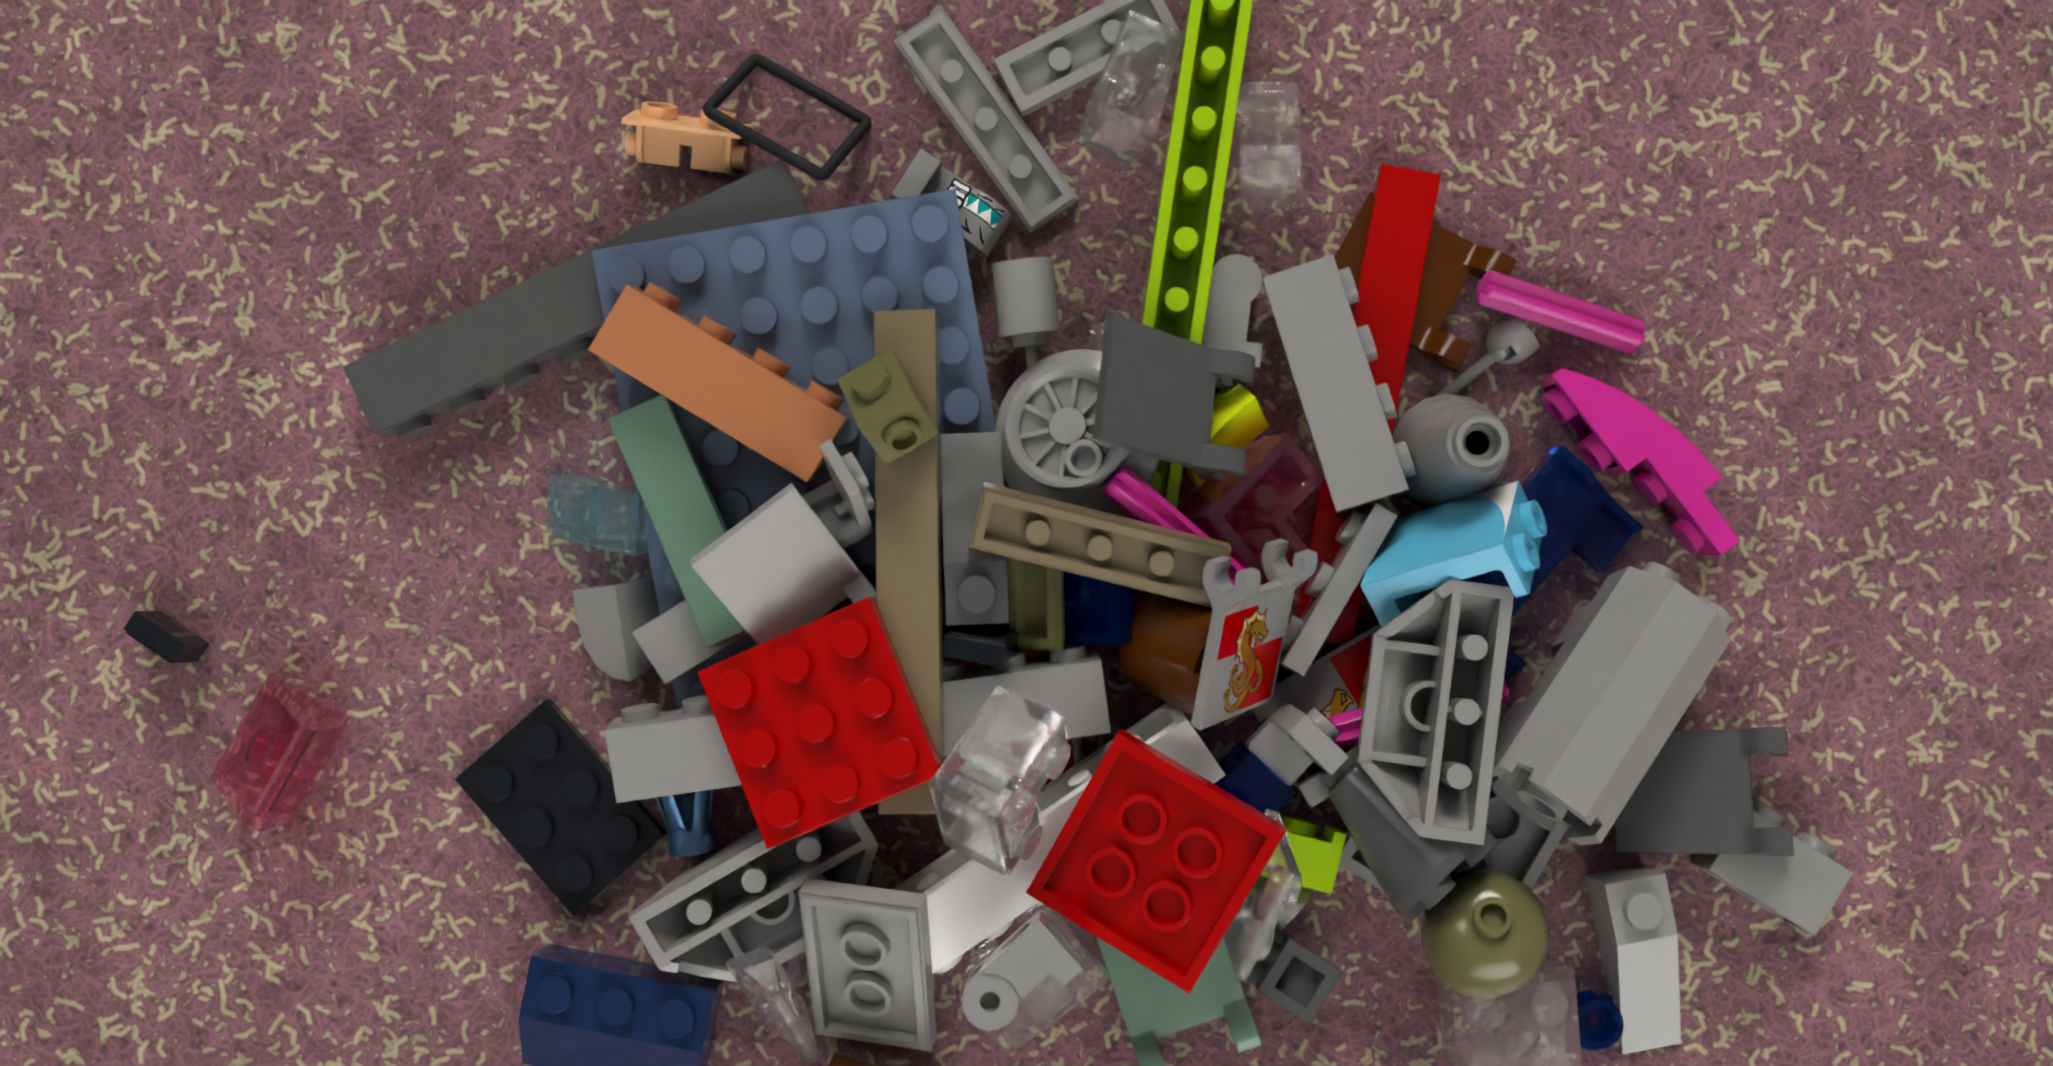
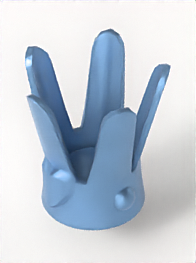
[655,790,716,866]

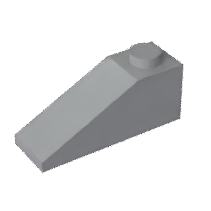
[1584,864,1681,1055]

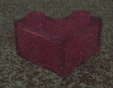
[1180,433,1324,595]

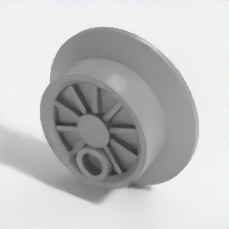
[995,349,1160,513]

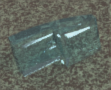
[546,471,650,556]

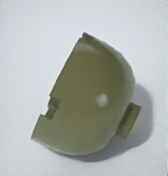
[1420,868,1549,1000]

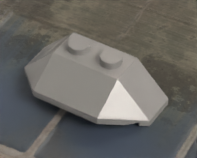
[1356,579,1514,846]
[628,811,879,984]

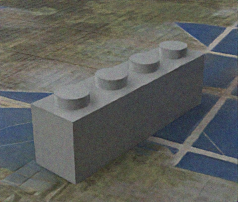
[1262,254,1416,514]

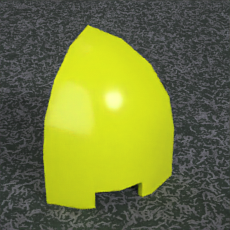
[1185,384,1269,488]

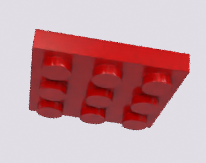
[697,597,946,849]
[1026,729,1287,994]

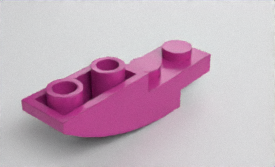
[1538,368,1741,557]

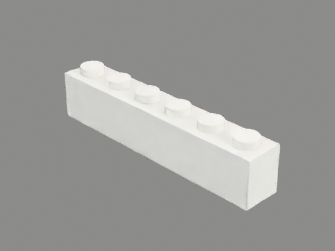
[894,703,1226,975]

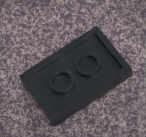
[455,699,667,916]

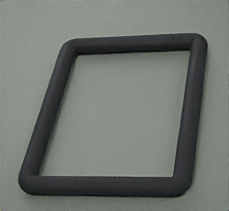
[703,54,872,180]

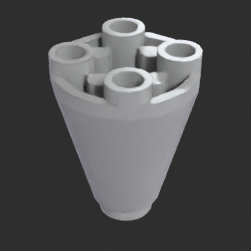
[1392,393,1510,509]

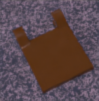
[1334,192,1517,372]

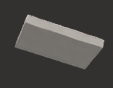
[799,878,937,1052]

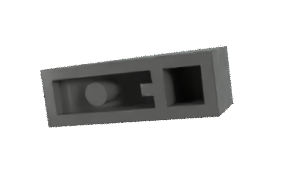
[940,432,1009,626]

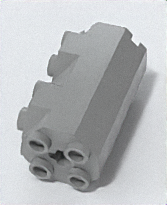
[1491,562,1732,846]

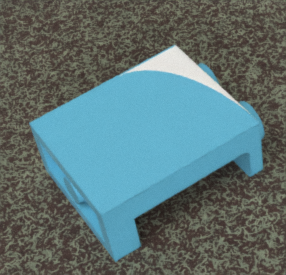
[1360,480,1547,627]

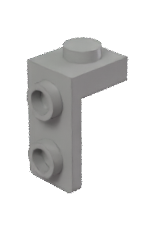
[802,439,875,549]

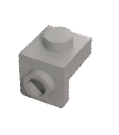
[1245,701,1349,786]

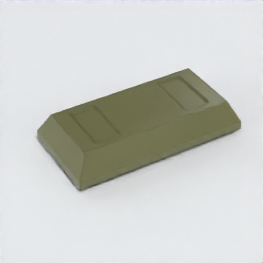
[1007,557,1066,651]

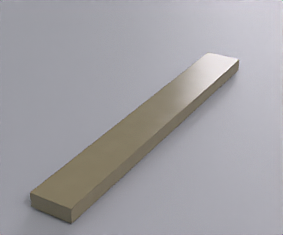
[874,309,945,815]

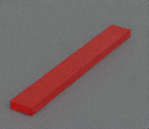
[1296,164,1441,645]

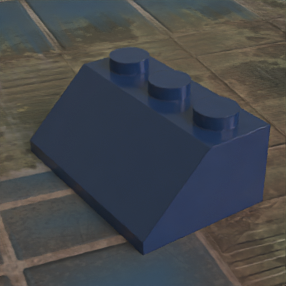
[519,944,725,1066]

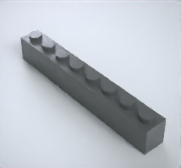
[343,160,810,441]

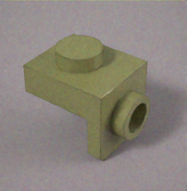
[837,348,938,463]

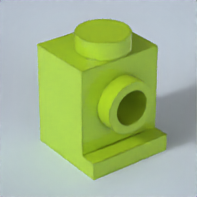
[1260,815,1347,894]

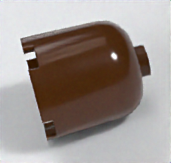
[1118,591,1243,726]

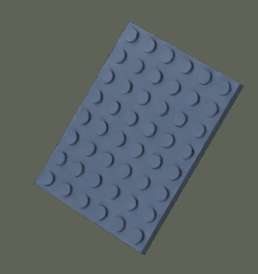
[591,189,1021,709]

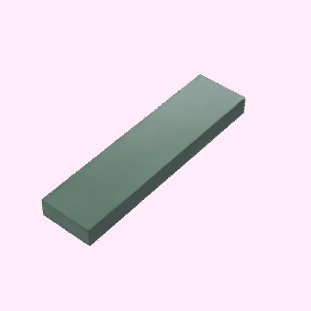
[607,395,746,648]

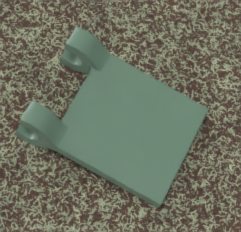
[1096,935,1262,1066]

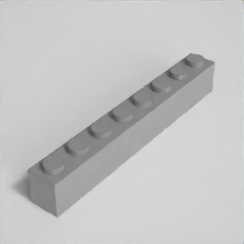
[604,643,1111,803]

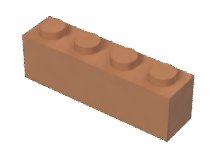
[588,282,851,482]

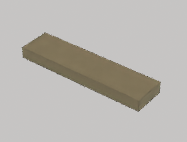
[968,482,1232,608]

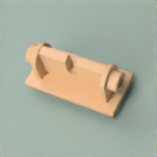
[621,102,752,175]

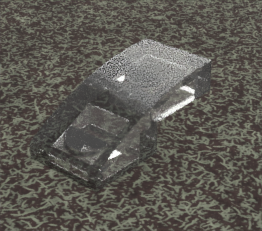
[1236,81,1301,210]

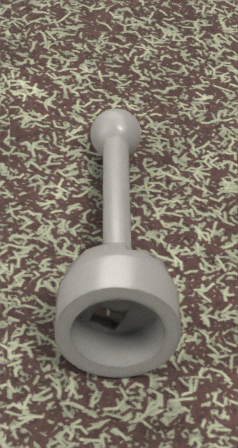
[1414,314,1540,406]

